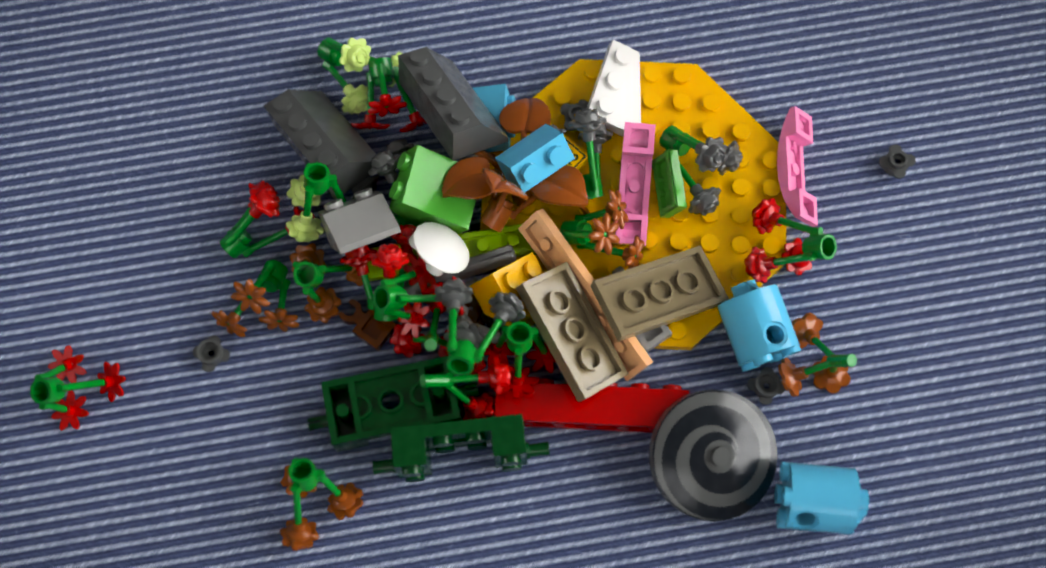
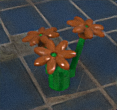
[560,190,644,269]
[211,260,300,338]

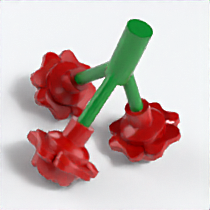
[390,282,449,358]
[419,356,511,420]

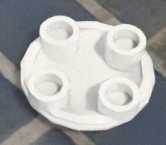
[409,222,470,276]

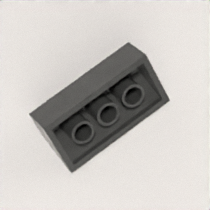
[398,47,508,161]
[264,89,377,200]

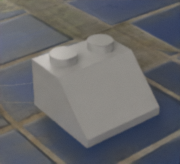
[318,188,401,254]

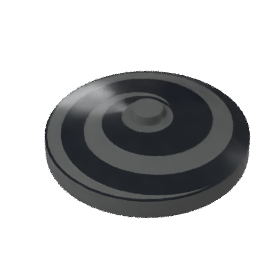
[649,389,778,522]

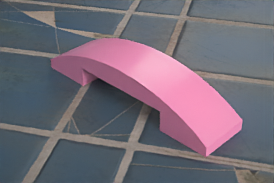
[777,106,818,227]
[615,122,656,247]

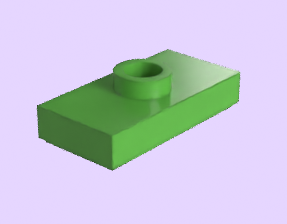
[652,149,687,218]

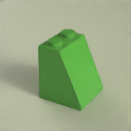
[389,145,476,234]

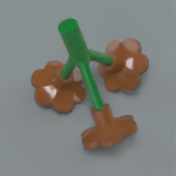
[778,313,857,397]

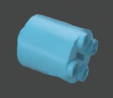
[717,280,801,372]
[774,462,869,535]

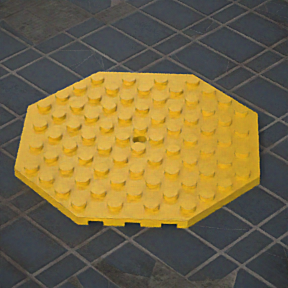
[480,59,786,351]

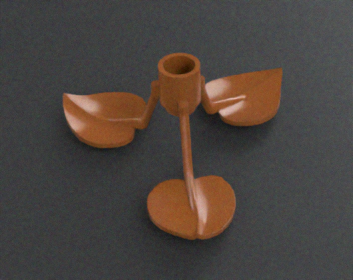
[442,98,588,207]
[474,150,590,233]

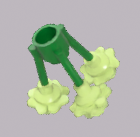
[317,37,402,114]
[286,162,346,243]

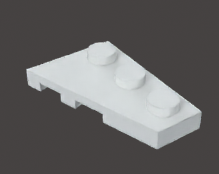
[587,40,641,136]

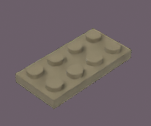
[590,245,729,342]
[516,262,629,403]

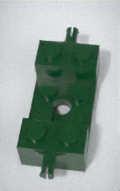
[307,356,479,452]
[372,414,550,482]

